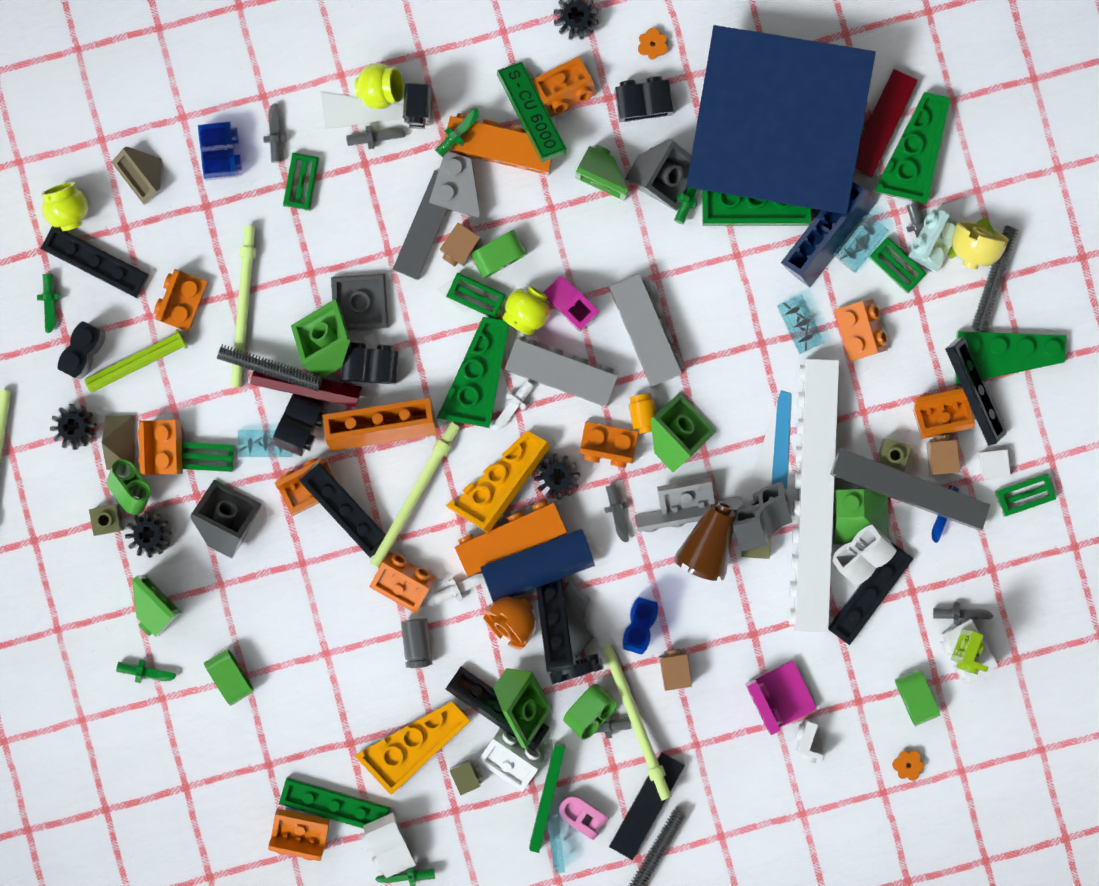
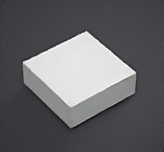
[979,449,1011,480]

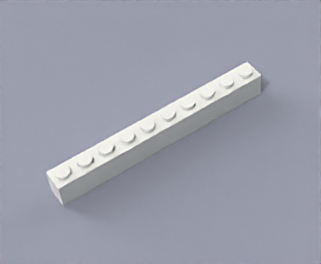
[789,359,839,632]

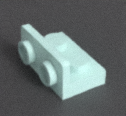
[908,209,957,272]

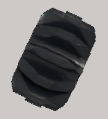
[553,0,599,40]
[50,404,97,450]
[534,454,580,500]
[125,512,172,558]

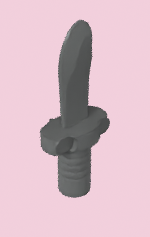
[263,103,287,163]
[346,125,406,149]
[906,202,924,238]
[604,484,629,542]
[933,602,993,625]
[594,717,632,739]

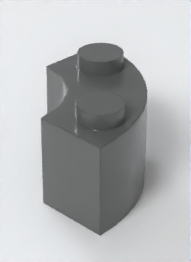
[733,481,792,551]

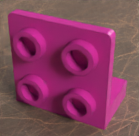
[745,661,817,735]

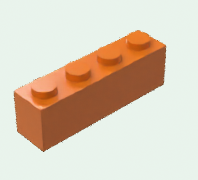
[445,113,552,175]
[322,397,437,452]
[454,500,567,577]

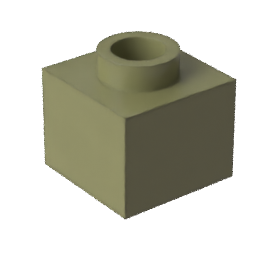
[876,438,912,472]
[89,504,124,536]
[449,759,483,796]

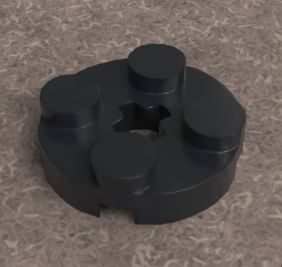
[549,654,604,684]

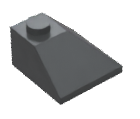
[625,139,691,211]
[190,480,262,558]

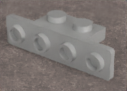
[635,477,744,532]

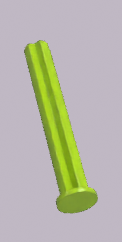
[84,329,188,392]

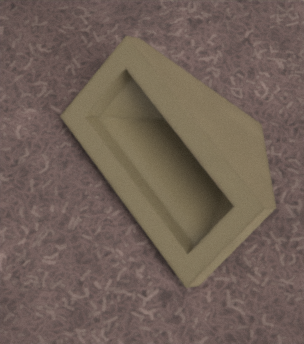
[111,146,161,205]
[101,415,134,470]

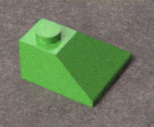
[575,145,628,201]
[291,299,350,379]
[651,392,716,472]
[833,489,888,544]
[132,574,183,637]
[493,668,552,749]

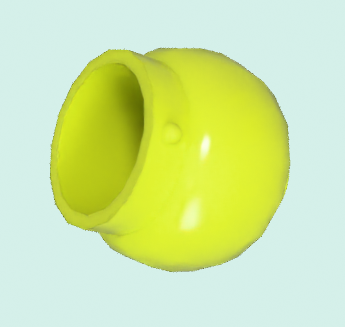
[354,63,404,109]
[41,182,88,231]
[502,286,550,336]

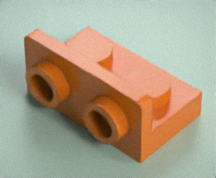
[532,56,597,117]
[154,269,208,332]
[138,420,183,475]
[579,422,638,468]
[369,552,436,614]

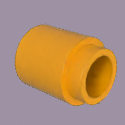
[628,393,657,434]

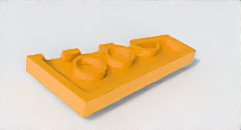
[445,430,551,533]
[354,701,471,795]

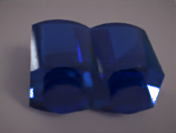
[198,122,242,181]
[622,596,658,655]

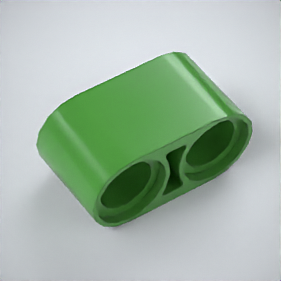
[470,230,528,279]
[107,459,151,514]
[204,648,254,706]
[895,669,940,727]
[563,684,618,740]

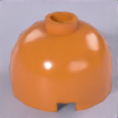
[482,596,536,650]

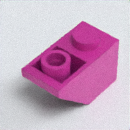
[543,275,599,332]

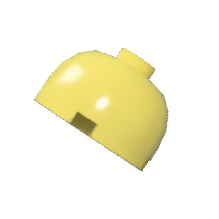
[952,221,1009,269]

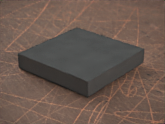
[331,274,389,331]

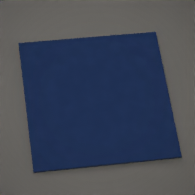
[686,25,876,214]

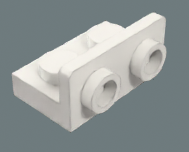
[477,728,545,792]

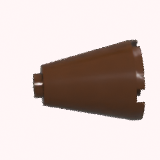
[674,502,736,581]

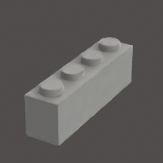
[609,274,684,387]
[505,336,618,407]

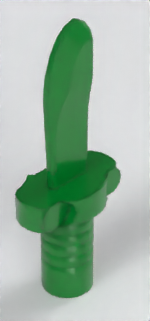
[435,108,479,158]
[674,188,698,224]
[37,274,61,333]
[116,659,176,683]
[375,867,435,886]

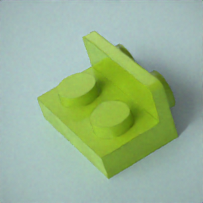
[950,629,989,675]

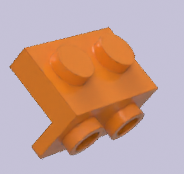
[834,299,888,362]
[913,388,975,439]
[275,458,334,516]
[268,808,330,861]

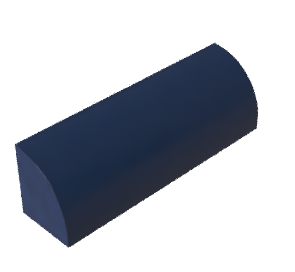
[781,181,876,288]
[480,529,595,602]

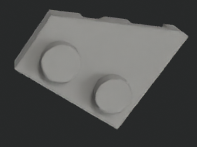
[429,152,480,219]

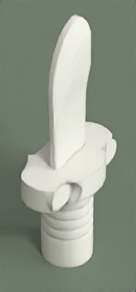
[492,380,534,430]
[433,574,485,604]

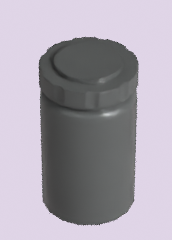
[401,618,433,668]

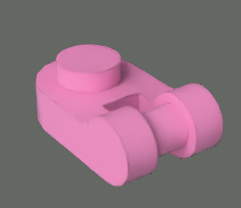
[559,796,609,840]

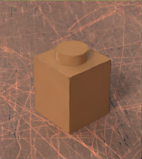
[440,223,481,267]
[926,435,960,475]
[659,649,692,691]

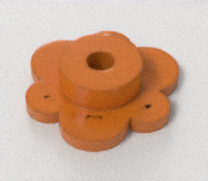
[638,28,668,60]
[892,751,924,781]

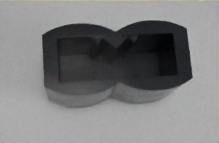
[614,76,673,122]
[402,83,433,129]
[57,321,106,379]
[341,342,399,385]
[272,394,326,457]

